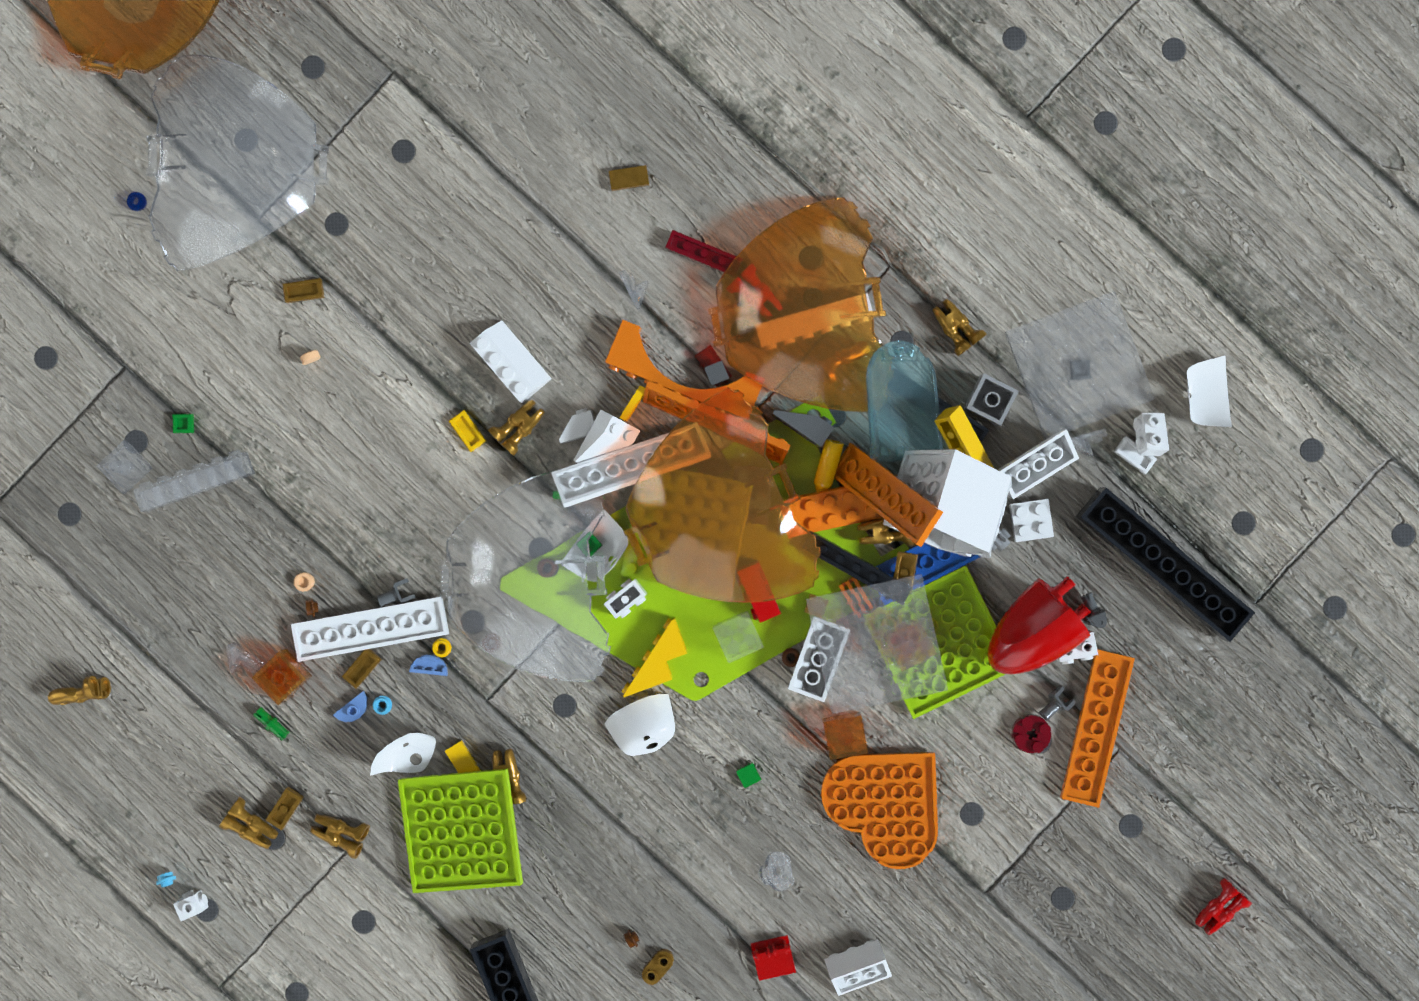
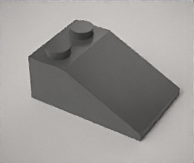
[771,410,834,448]

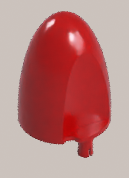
[988,576,1091,674]

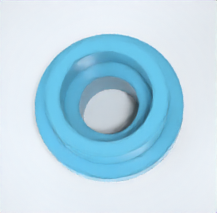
[373,695,392,715]
[156,872,176,888]

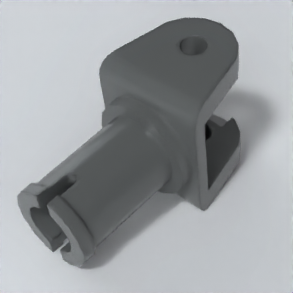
[377,578,416,607]
[1080,592,1107,628]
[1039,685,1076,721]

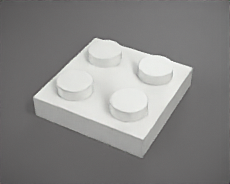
[1009,499,1054,542]

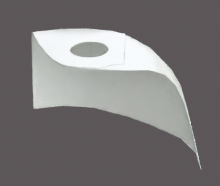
[1187,355,1232,427]
[560,509,628,582]
[605,694,675,756]
[370,733,436,776]

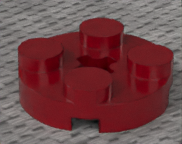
[1011,714,1051,753]

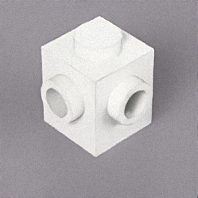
[173,890,209,921]

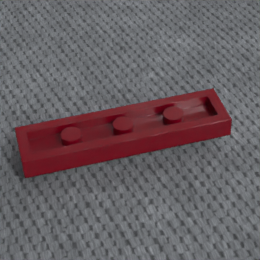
[665,230,743,278]

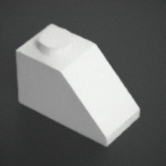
[559,408,595,444]

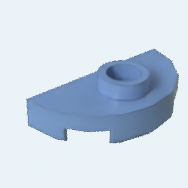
[409,654,448,676]
[333,691,368,722]

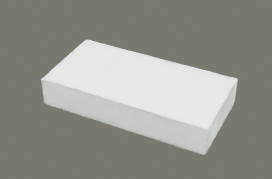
[1113,436,1157,474]

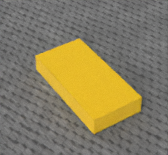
[619,385,645,422]
[449,410,487,452]
[445,740,481,773]

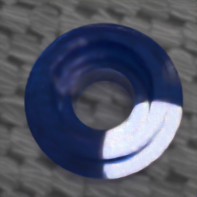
[127,192,147,211]

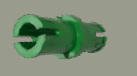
[253,707,290,741]

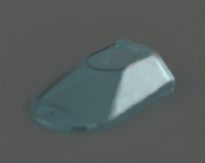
[866,341,943,462]

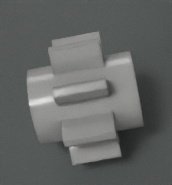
[992,529,1011,552]

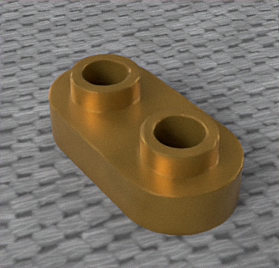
[642,949,674,985]

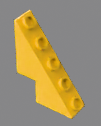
[621,618,688,697]

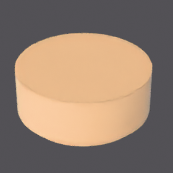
[300,350,321,365]
[294,572,315,592]

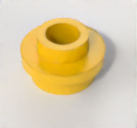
[432,638,452,657]

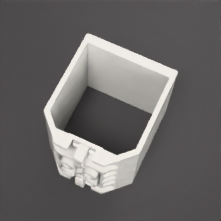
[883,449,1012,558]

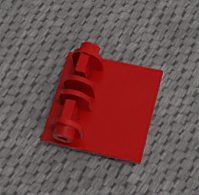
[751,935,796,981]

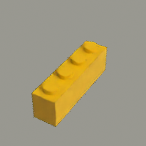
[934,405,995,469]

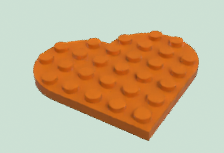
[821,752,938,869]

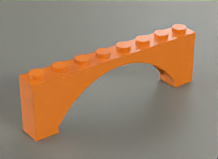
[605,320,765,422]

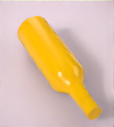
[814,439,844,492]

